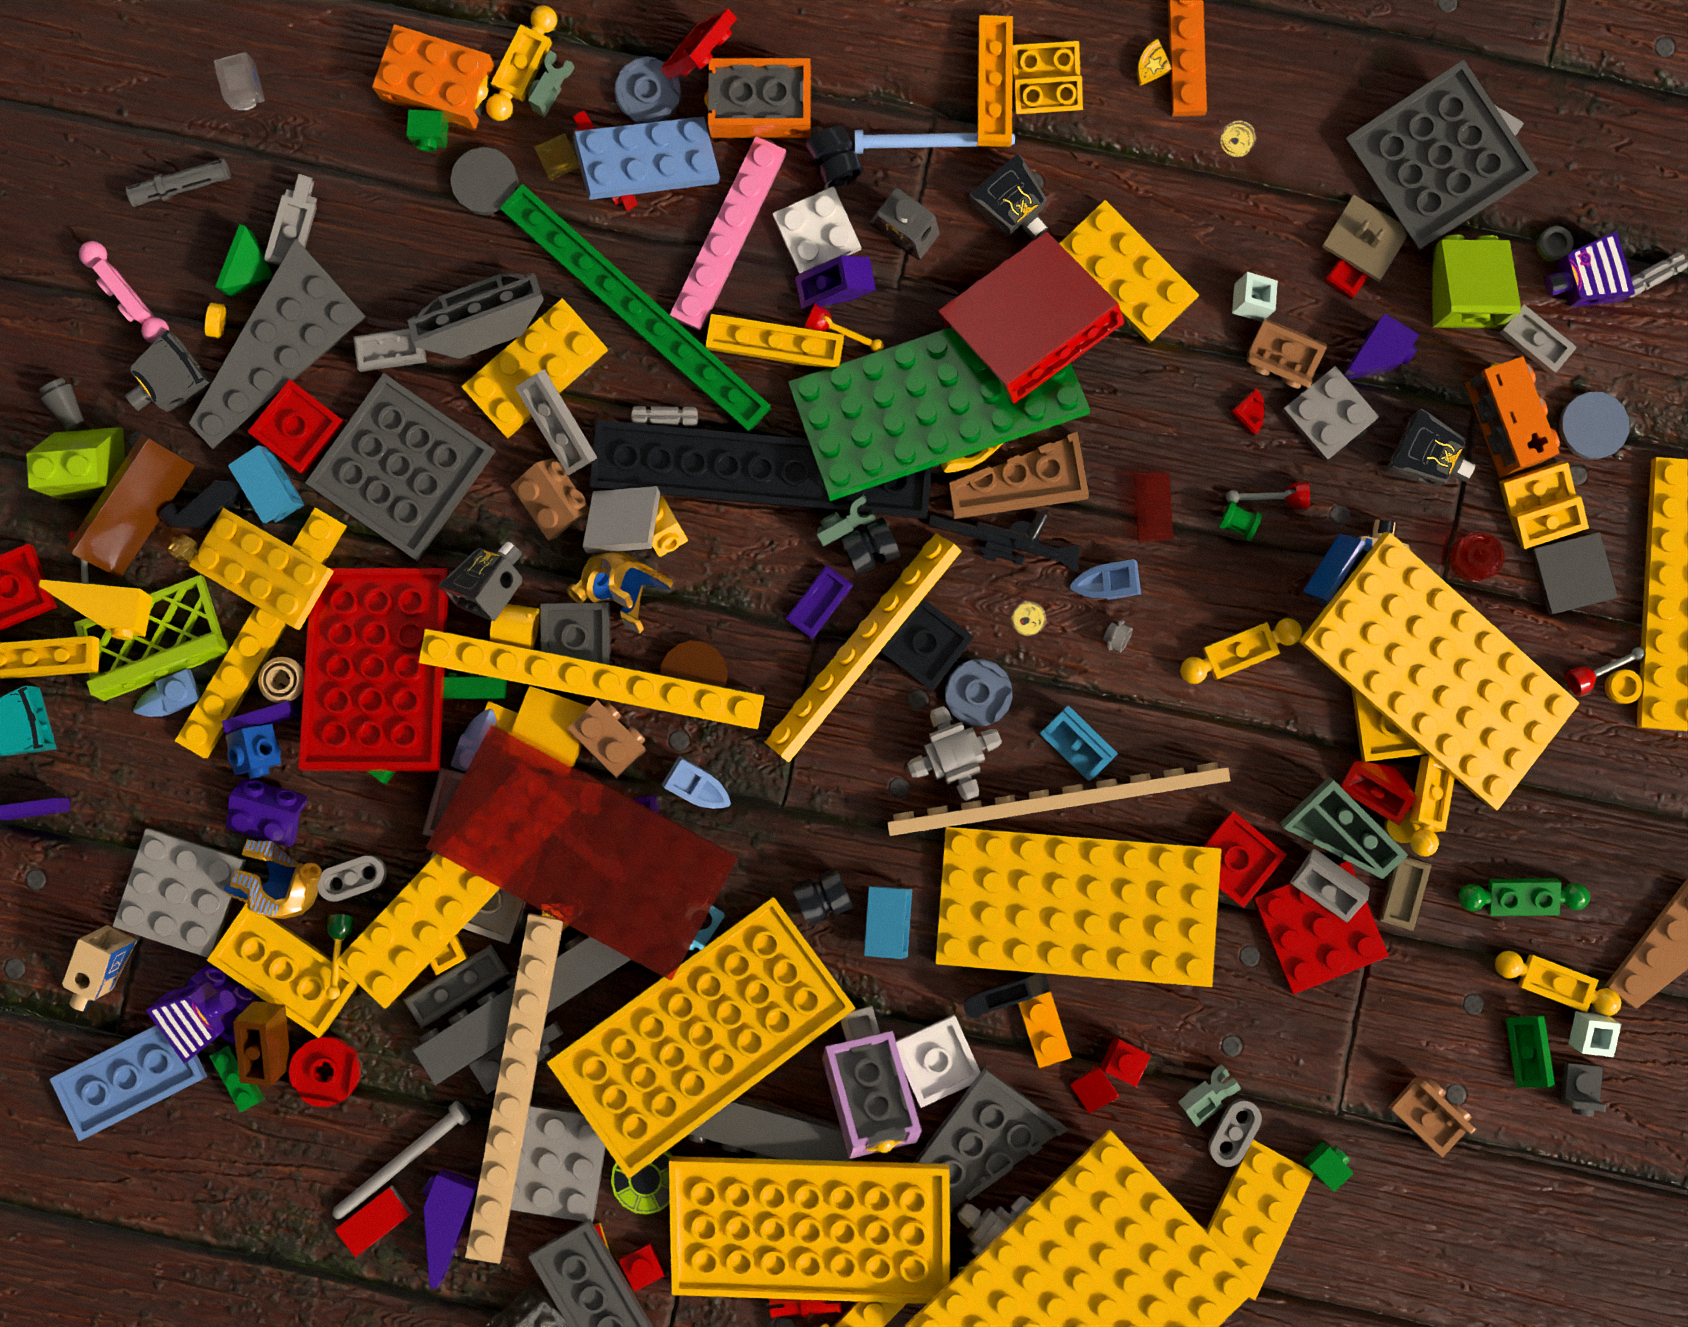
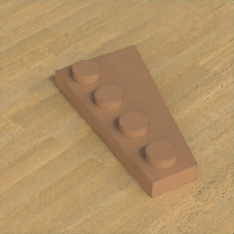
[949,431,1089,519]
[1605,879,1688,1009]

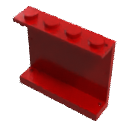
[938,232,1124,404]

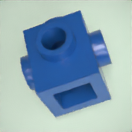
[225,724,282,779]

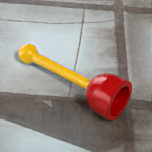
[804,304,884,352]

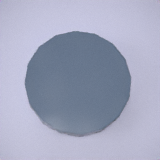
[614,57,682,124]
[1559,392,1629,460]
[945,659,1013,727]

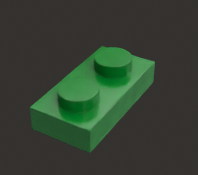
[1506,1015,1555,1088]

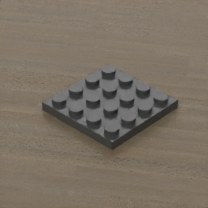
[1345,60,1539,252]
[305,373,496,561]

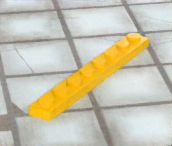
[175,508,347,758]
[764,533,961,762]

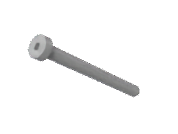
[332,1101,471,1219]

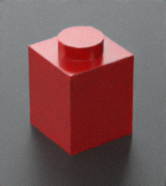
[1100,1036,1151,1087]

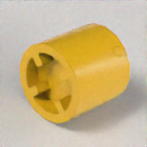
[490,604,540,650]

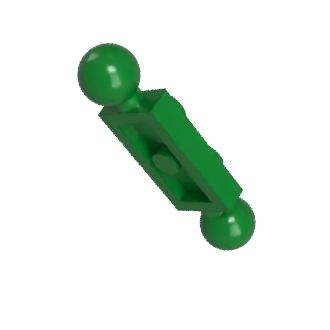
[1458,878,1590,916]

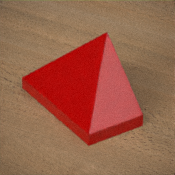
[1341,761,1417,825]

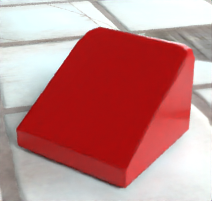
[1070,1065,1119,1113]

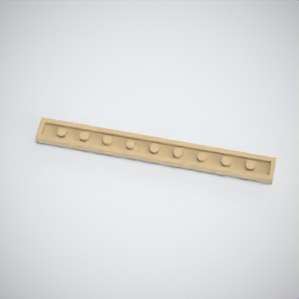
[887,762,1231,836]
[465,913,564,1264]

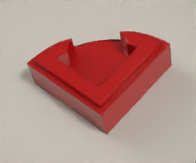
[1230,388,1265,437]

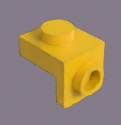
[652,495,688,557]

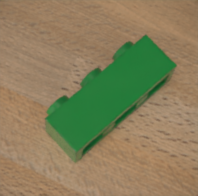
[443,673,507,699]
[210,1044,265,1113]

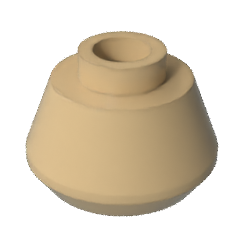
[258,657,305,703]

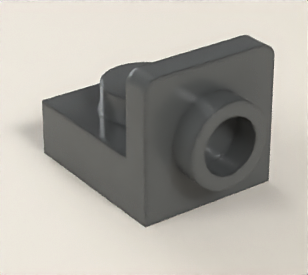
[1560,1062,1606,1116]

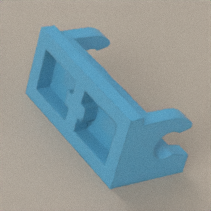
[228,445,305,523]
[1039,706,1118,781]
[864,886,912,959]

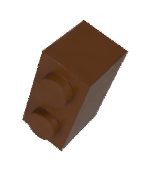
[233,1001,291,1087]

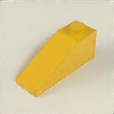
[39,580,153,640]

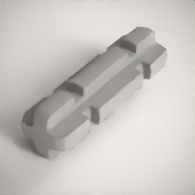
[1630,252,1688,297]
[631,406,698,426]

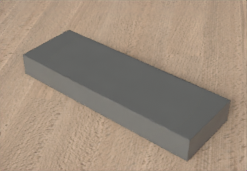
[403,944,511,1029]

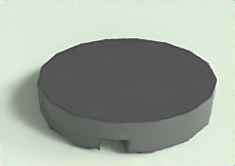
[450,147,519,216]

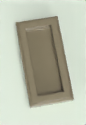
[1378,857,1432,931]

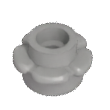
[1103,620,1133,653]

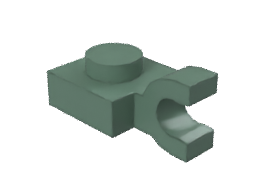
[528,50,575,117]
[817,494,876,546]
[1178,1064,1241,1127]

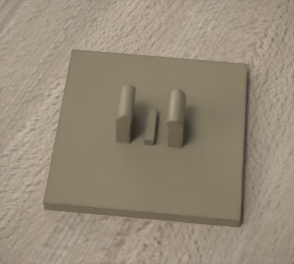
[1322,195,1408,282]

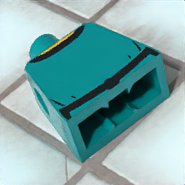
[0,686,57,756]

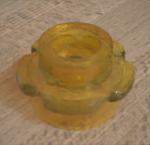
[167,534,199,565]

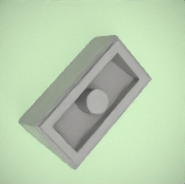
[1290,849,1370,922]

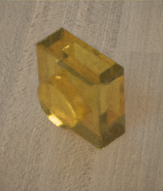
[535,133,580,181]

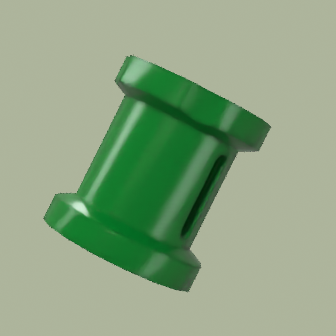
[1218,500,1262,541]

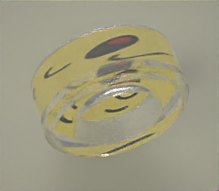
[1220,121,1256,157]
[1012,601,1046,636]

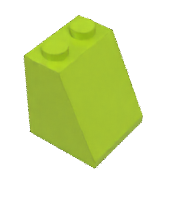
[1432,235,1521,328]
[27,427,125,500]

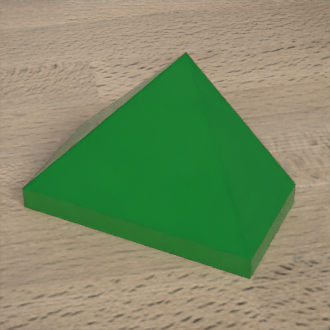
[215,224,274,297]

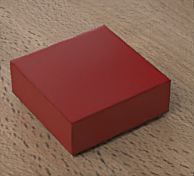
[1324,258,1369,300]

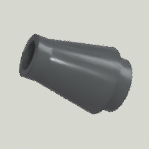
[39,378,85,431]

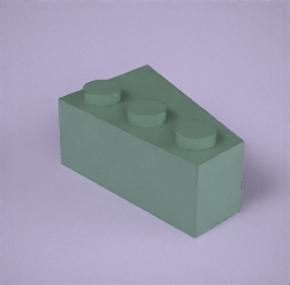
[1280,776,1408,879]

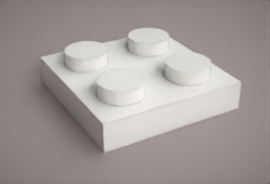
[773,186,861,275]
[896,1014,981,1108]

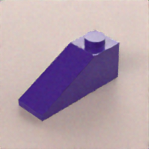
[423,1169,479,1289]

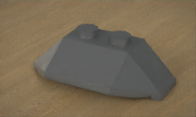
[407,273,544,359]

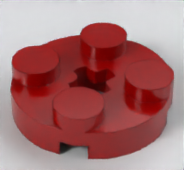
[289,1036,361,1107]

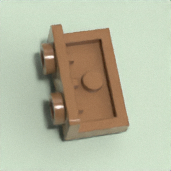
[1247,318,1327,389]
[511,458,590,541]
[567,700,646,778]
[1388,1077,1476,1158]

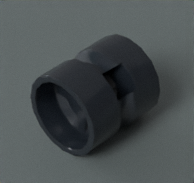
[805,126,864,189]
[840,517,901,577]
[792,867,854,927]

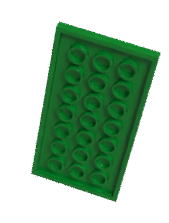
[788,327,1090,501]

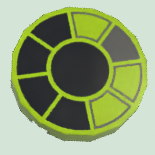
[611,1150,672,1215]

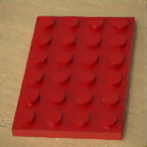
[298,568,449,771]

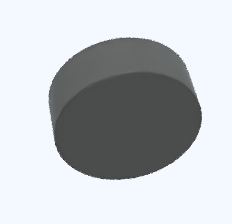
[1536,226,1574,262]

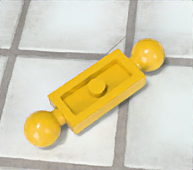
[486,5,557,121]
[1180,618,1302,684]
[1409,755,1455,857]
[1495,951,1621,1016]

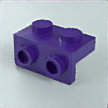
[226,779,307,847]

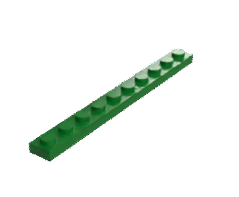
[500,184,771,433]

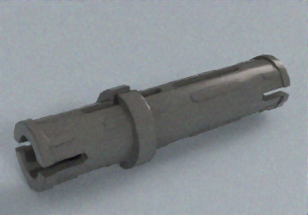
[126,158,231,207]

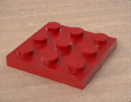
[1252,860,1389,995]

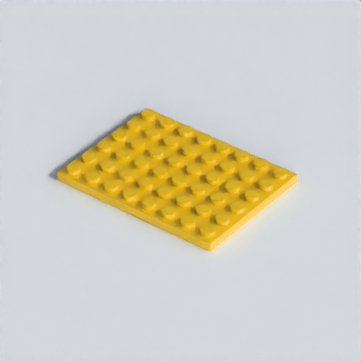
[905,1129,1258,1327]

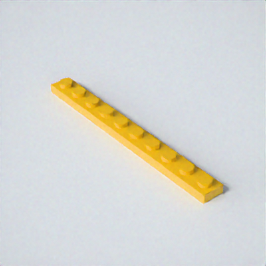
[419,629,765,729]

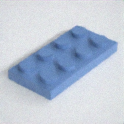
[573,117,720,200]
[50,1025,207,1141]

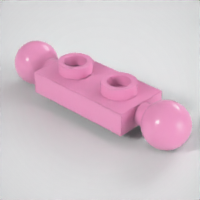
[79,241,169,344]

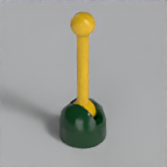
[326,914,355,999]

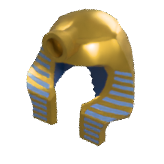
[567,551,673,634]
[224,839,322,919]

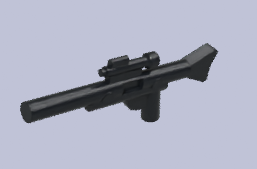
[928,511,1080,572]

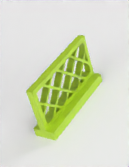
[74,575,230,701]

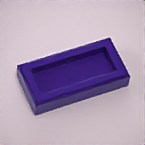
[785,565,853,640]
[222,701,300,734]
[0,798,71,820]

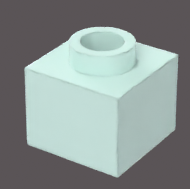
[1232,272,1278,322]
[1568,1011,1621,1057]

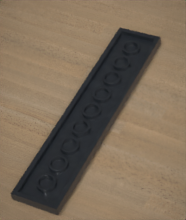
[590,420,932,520]

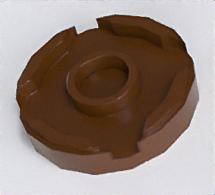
[660,640,728,687]

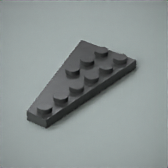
[189,238,366,449]
[913,1067,1068,1213]

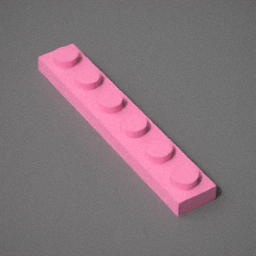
[670,136,786,332]

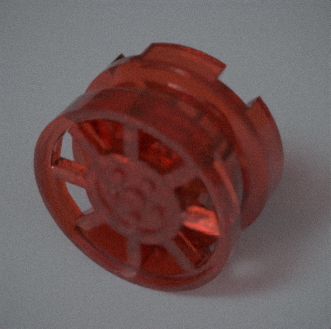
[1449,532,1505,582]

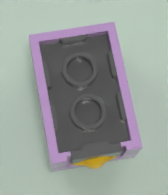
[822,1031,922,1159]

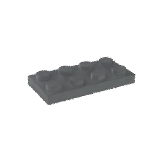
[528,1219,653,1327]

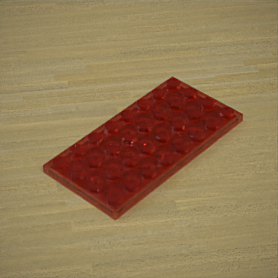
[426,724,739,981]

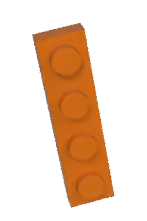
[1168,0,1207,117]

